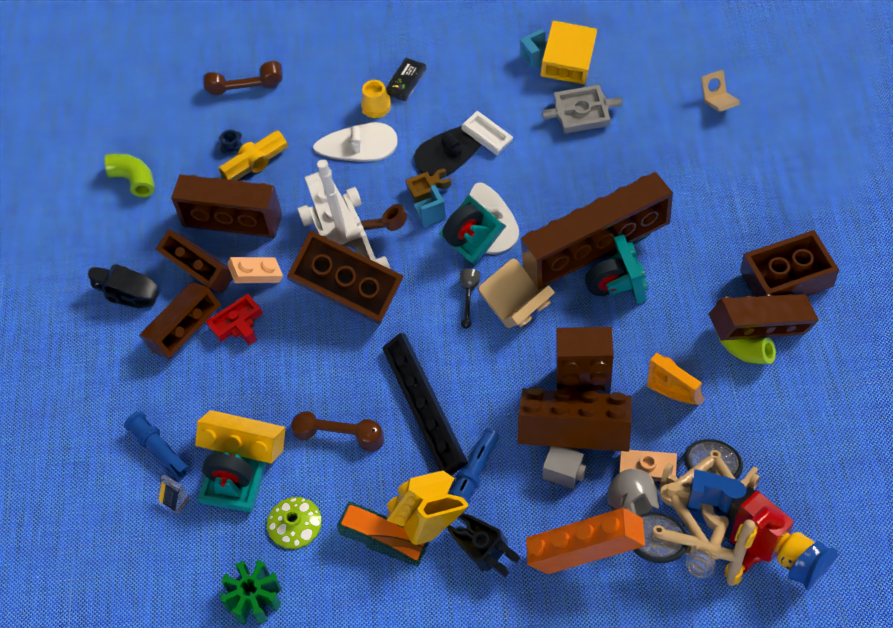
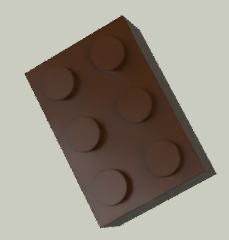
[740,230,839,297]
[556,327,614,394]

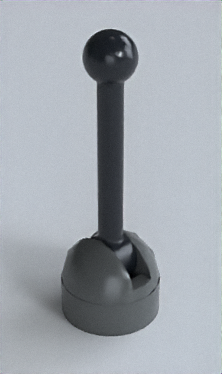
[460,269,480,329]

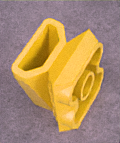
[386,471,468,545]

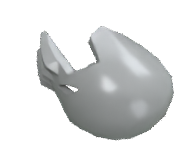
[607,468,659,516]

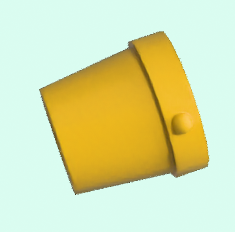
[361,80,391,118]

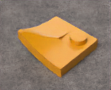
[647,352,705,405]

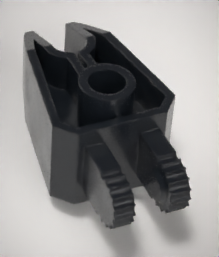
[88,264,159,309]
[447,513,520,577]

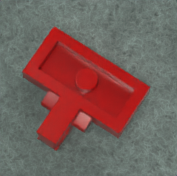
[205,294,263,346]

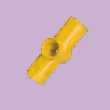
[218,130,288,181]

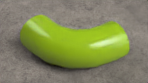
[105,154,154,197]
[713,325,776,365]

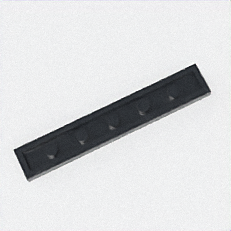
[382,332,468,476]

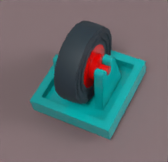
[438,195,506,265]
[585,234,649,304]
[197,450,267,513]

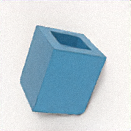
[520,29,546,69]
[414,185,446,228]

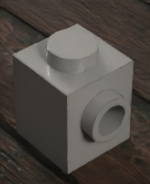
[543,446,587,490]

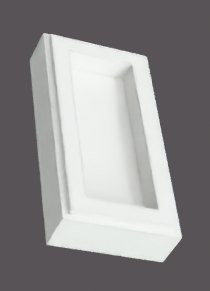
[461,111,513,156]

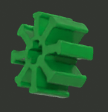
[220,561,282,624]

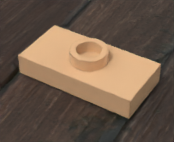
[619,450,677,482]

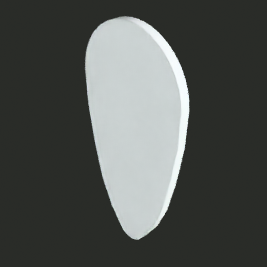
[313,122,398,162]
[469,183,519,255]

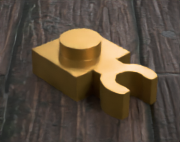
[405,169,451,203]

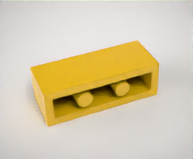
[195,410,286,464]

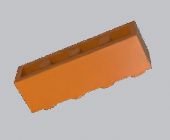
[526,507,645,574]

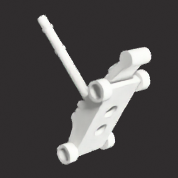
[297,160,391,269]

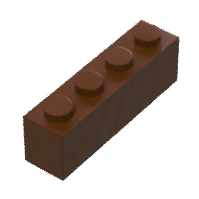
[709,293,819,341]

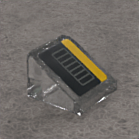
[157,475,190,514]

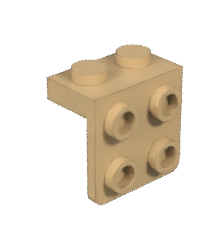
[478,259,555,329]

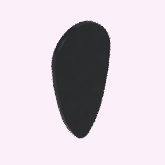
[414,126,482,176]

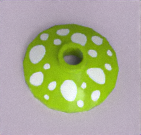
[267,497,322,549]

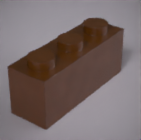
[155,229,233,294]
[139,282,221,359]

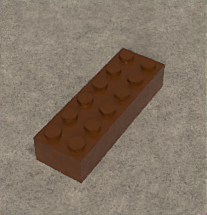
[521,171,673,289]

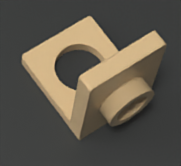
[701,70,740,112]

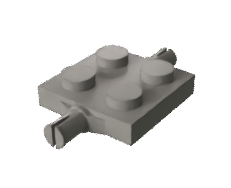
[542,84,622,134]

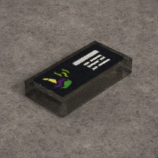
[386,58,426,101]

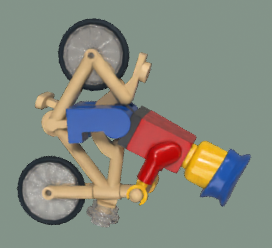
[633,439,838,590]

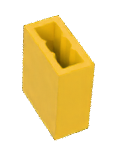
[540,20,597,85]

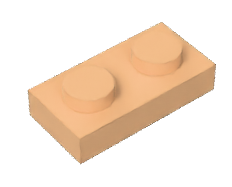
[227,257,283,283]

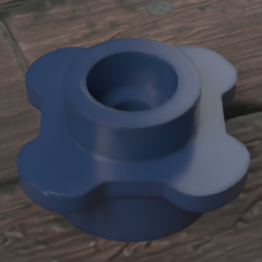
[219,129,243,153]

